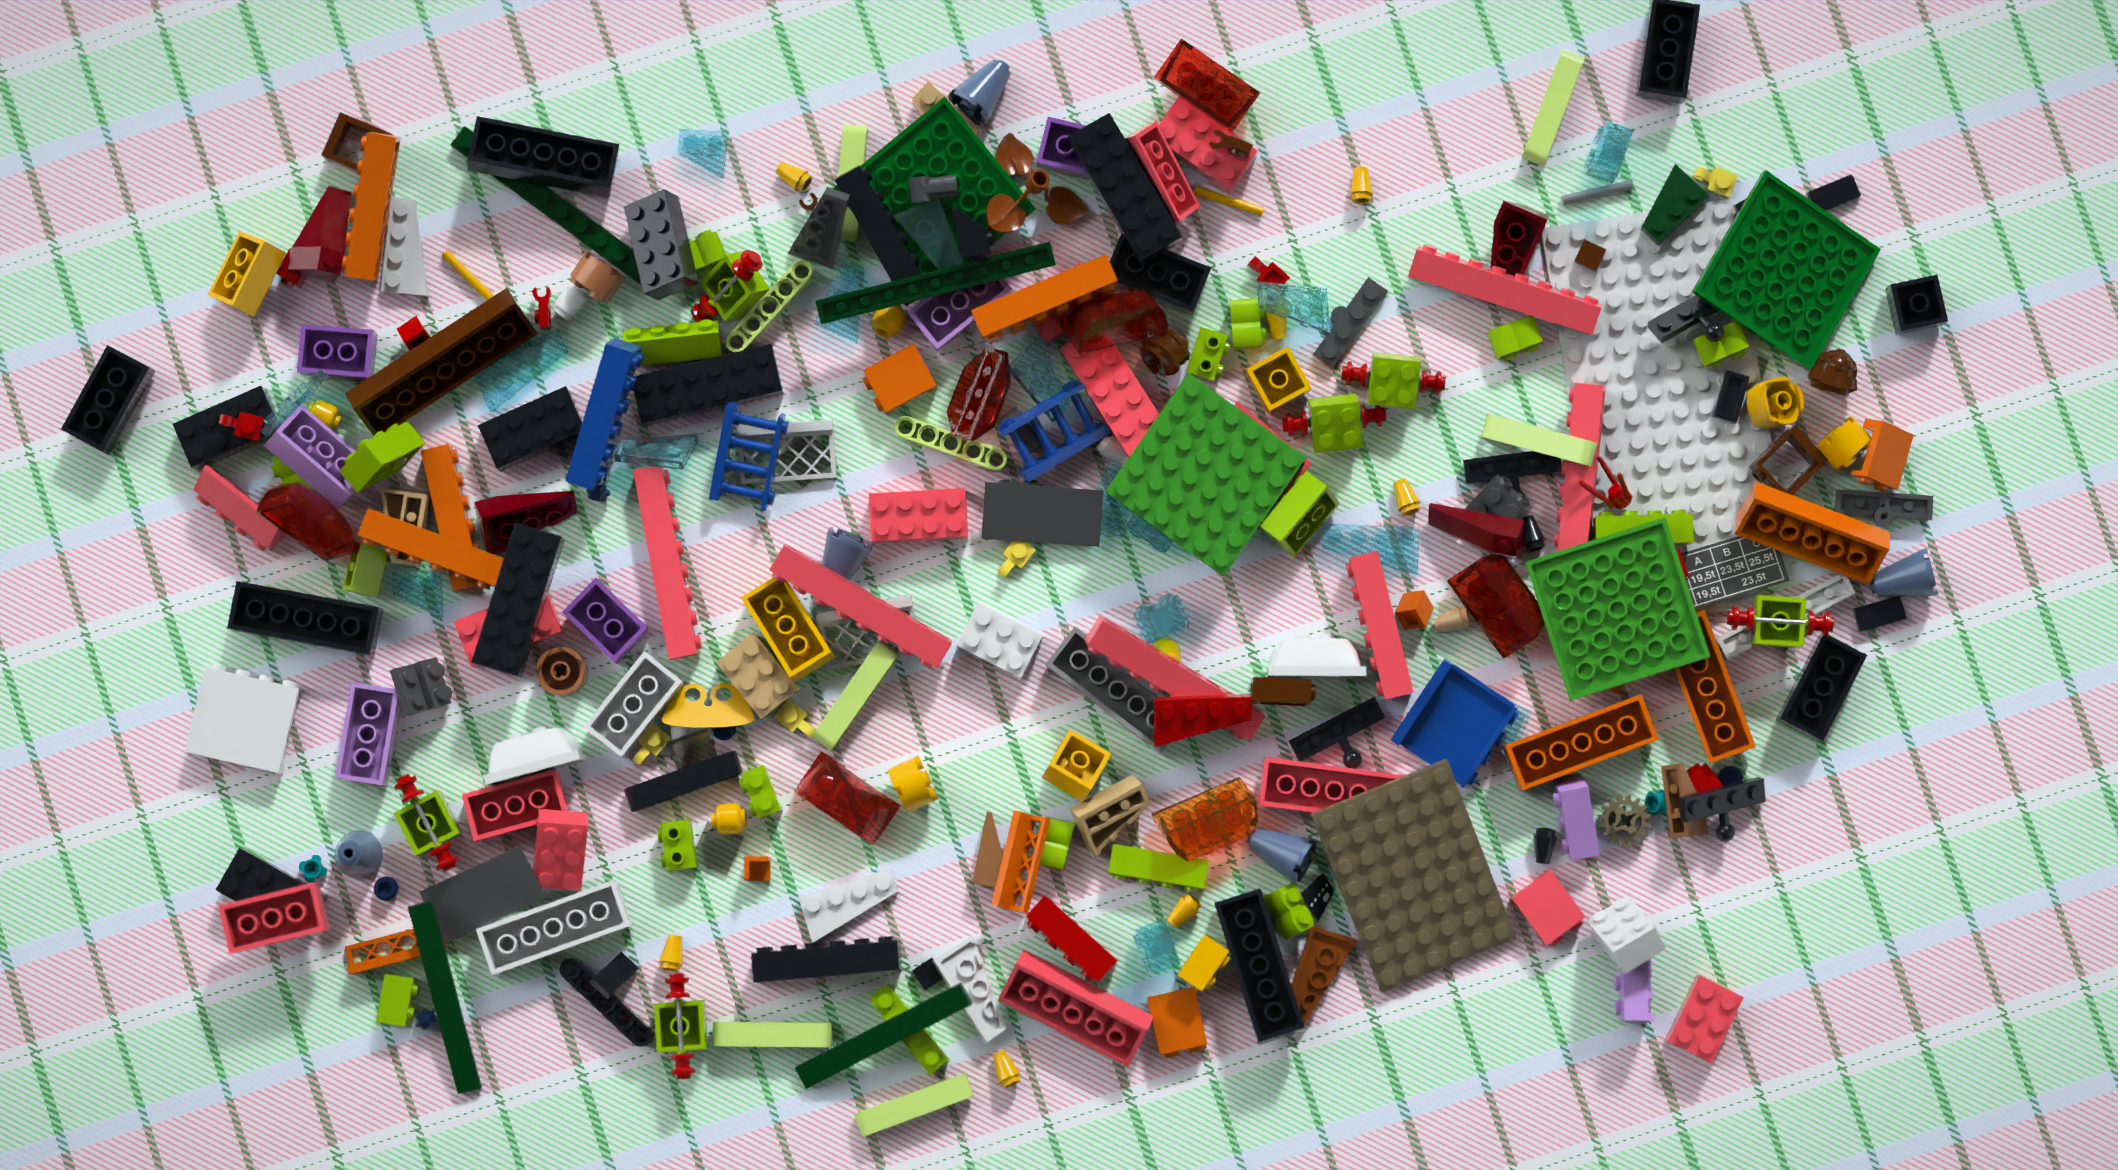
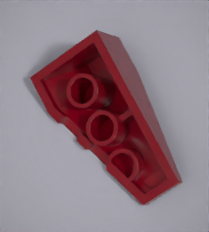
[287,186,352,282]
[1490,200,1550,276]
[474,491,577,554]
[1428,503,1524,560]

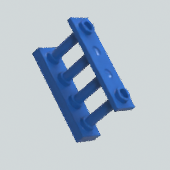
[996,380,1110,482]
[709,402,789,511]

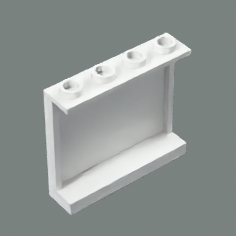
[184,664,303,774]

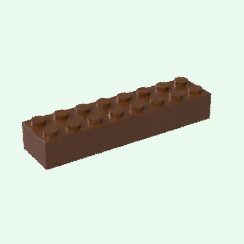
[345,288,538,436]

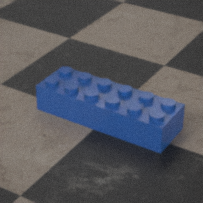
[565,338,644,490]

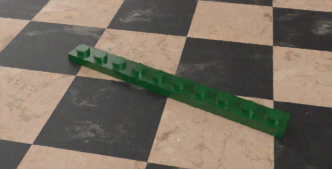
[450,126,642,286]
[815,241,1056,324]

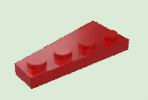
[1154,694,1252,747]

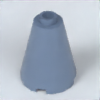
[948,59,1011,126]
[822,527,874,580]
[1870,548,1939,597]
[1247,827,1317,885]
[334,830,383,879]

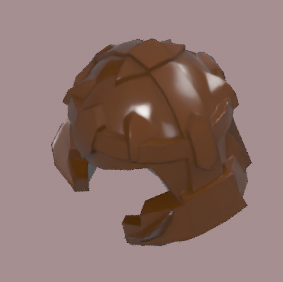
[1140,328,1190,376]
[1806,348,1857,397]

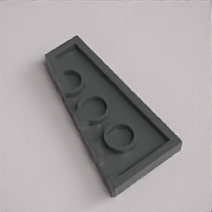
[788,187,850,269]

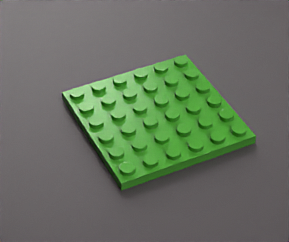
[1105,373,1306,577]
[1525,517,1710,701]

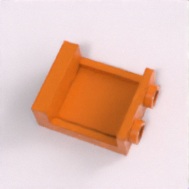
[862,343,937,415]
[1850,418,1914,492]
[1147,987,1208,1058]

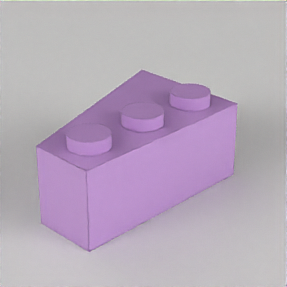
[1552,773,1600,861]
[1614,959,1654,1021]

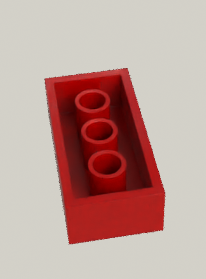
[1025,895,1118,983]

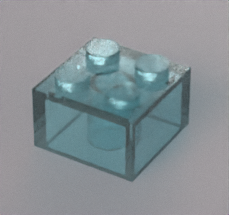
[1584,121,1634,183]
[1133,593,1189,644]
[1133,918,1181,975]

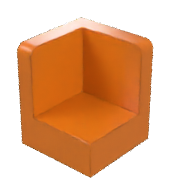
[1395,590,1433,630]
[744,856,771,881]

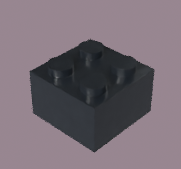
[1885,274,1948,335]

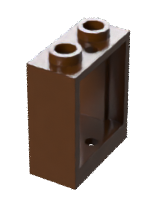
[321,112,393,173]
[1749,425,1828,495]
[1251,677,1316,706]

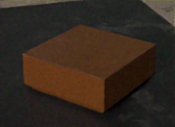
[1574,239,1606,272]

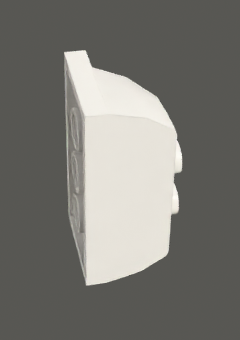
[1267,634,1366,679]
[483,726,585,786]

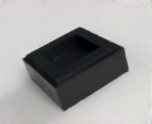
[912,957,943,991]

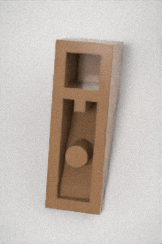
[1661,763,1708,839]
[972,812,1003,888]

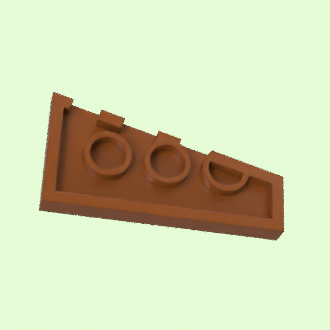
[1291,926,1357,1024]

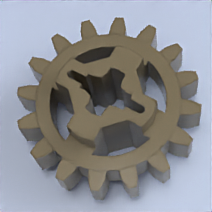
[1598,795,1651,847]

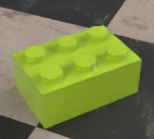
[340,421,426,493]
[1260,470,1340,558]

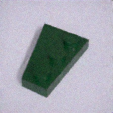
[1641,164,1710,246]

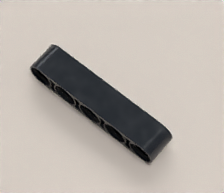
[624,750,743,813]
[559,958,654,1047]

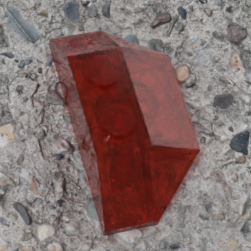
[946,346,1011,441]

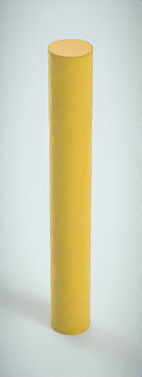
[1194,186,1264,216]
[441,250,494,301]

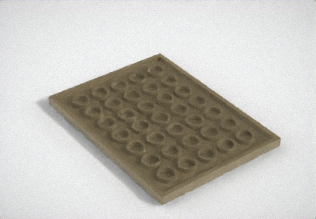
[1310,759,1516,993]

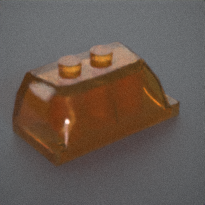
[1151,777,1258,861]

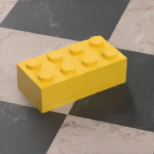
[741,577,835,683]

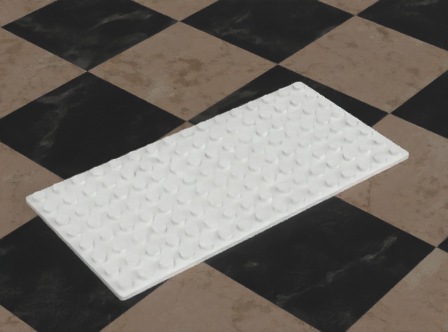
[1541,199,1794,577]

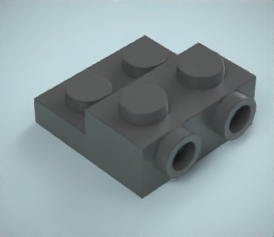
[1465,474,1533,519]
[390,657,452,717]

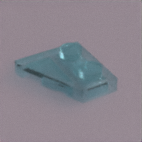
[678,128,728,179]
[392,570,444,617]

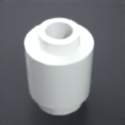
[553,285,587,321]

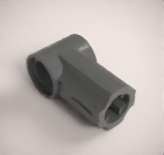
[909,175,958,202]
[997,406,1042,454]

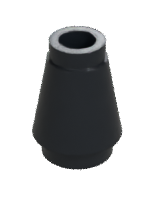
[1521,515,1546,552]
[1533,828,1557,864]

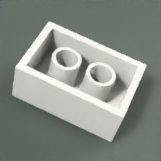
[956,602,1043,680]
[1587,896,1667,974]

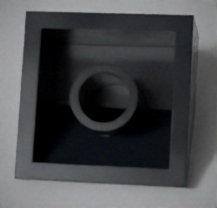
[951,207,994,258]

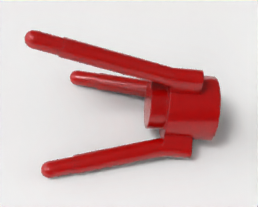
[1579,456,1633,509]

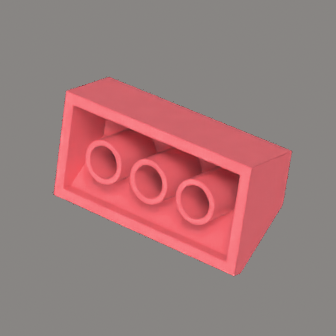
[1125,121,1200,223]
[193,465,290,551]

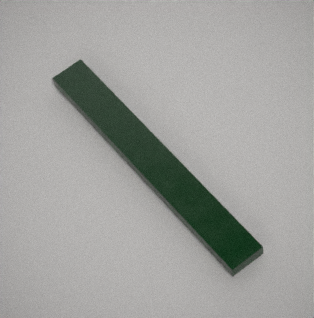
[408,900,482,1094]
[795,982,973,1089]

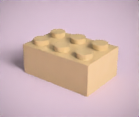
[716,632,801,720]

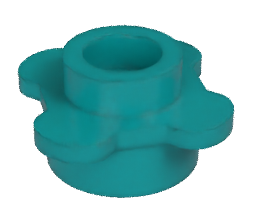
[1645,789,1667,815]
[299,855,327,883]

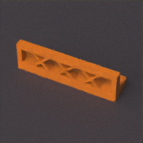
[991,810,1051,914]
[345,929,447,975]

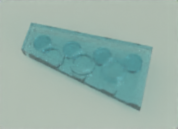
[474,329,569,413]
[1322,523,1420,575]

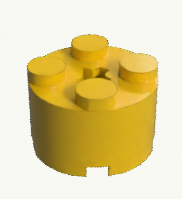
[1746,376,1804,429]
[1816,415,1871,471]
[888,755,938,813]

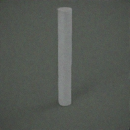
[1561,180,1633,205]

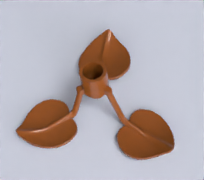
[986,132,1089,233]

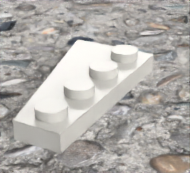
[380,197,429,297]
[798,868,898,943]
[932,934,1006,1043]

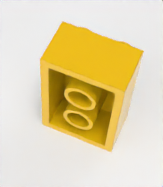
[207,231,286,317]

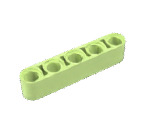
[1521,50,1584,166]
[838,124,868,242]
[726,260,813,353]
[1481,414,1598,466]
[895,416,1007,472]
[812,641,899,751]
[712,1022,832,1047]
[854,1073,974,1137]

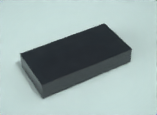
[1807,174,1861,211]
[1712,370,1750,424]
[1852,597,1907,632]
[590,952,639,999]

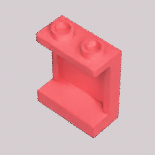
[1510,870,1586,947]

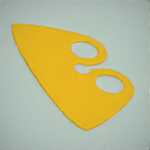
[662,683,755,728]

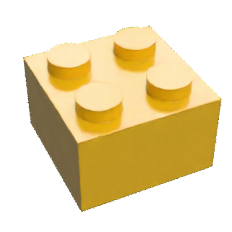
[1245,346,1312,415]
[1041,729,1111,803]
[1177,934,1230,992]

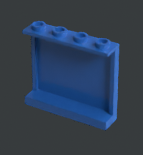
[1391,658,1519,789]

